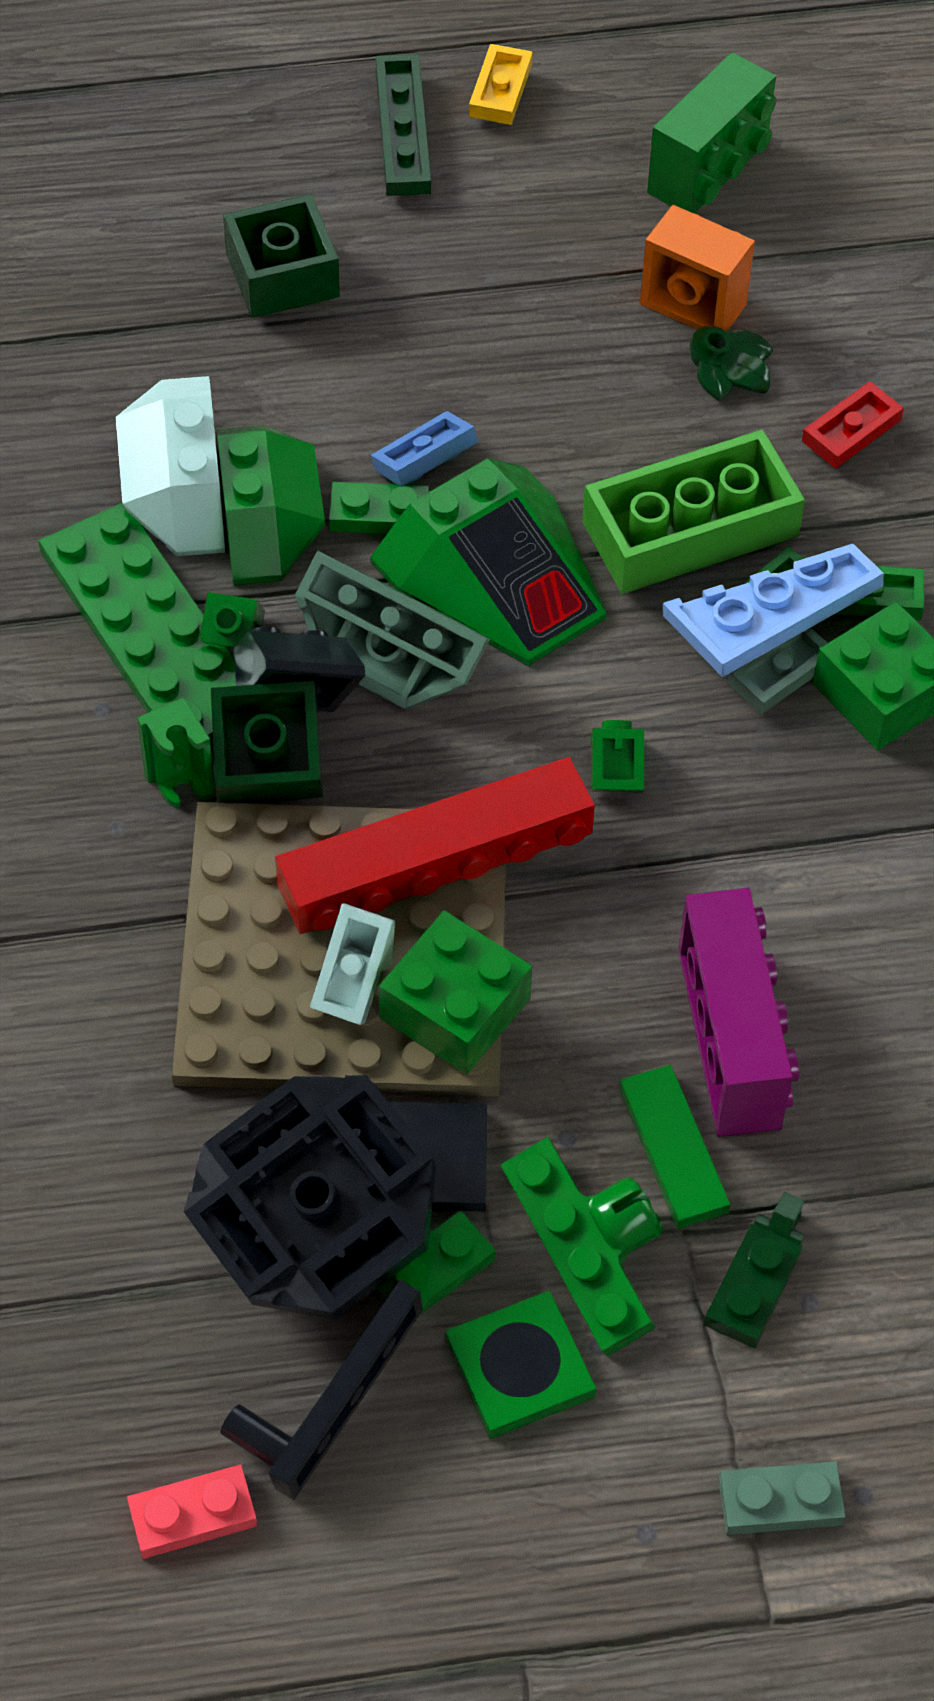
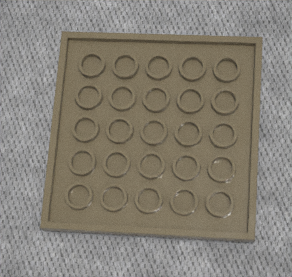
[172,802,506,1097]

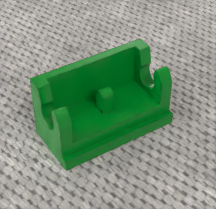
[137,697,216,808]

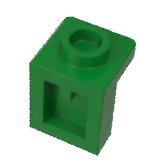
[200,592,265,648]
[590,720,644,793]

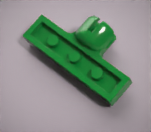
[501,1137,662,1357]

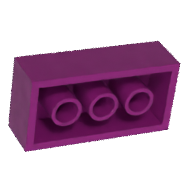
[678,887,799,1137]

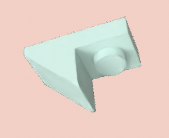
[310,903,395,1025]

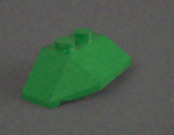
[215,425,325,586]

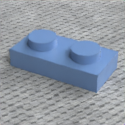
[371,411,478,486]

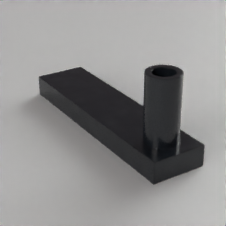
[220,1280,423,1501]

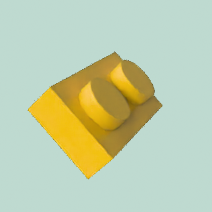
[469,44,533,125]

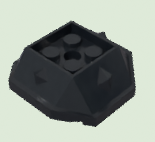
[184,1075,436,1320]

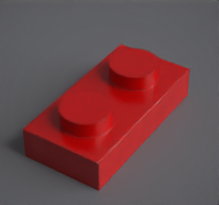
[802,381,904,469]

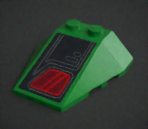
[370,458,606,666]

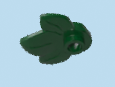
[690,326,773,401]

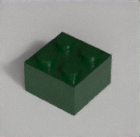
[223,194,340,318]
[210,680,323,803]

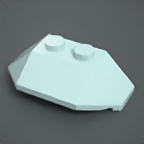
[116,376,225,556]

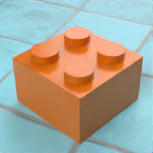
[640,205,755,332]

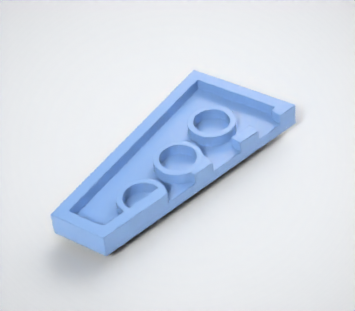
[663,544,884,678]

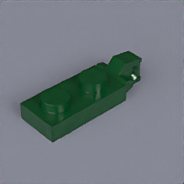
[704,1192,805,1349]

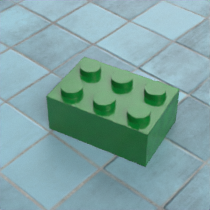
[647,52,776,213]

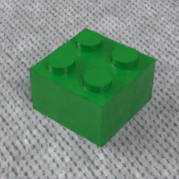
[813,601,934,751]
[379,910,533,1075]

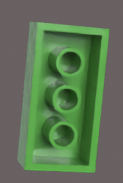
[582,429,805,594]

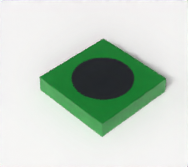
[445,1290,597,1439]

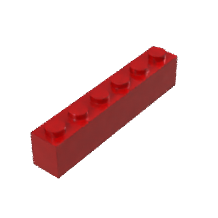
[275,757,595,935]

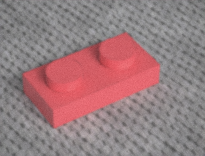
[127,1464,257,1559]

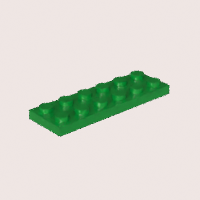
[38,503,236,745]

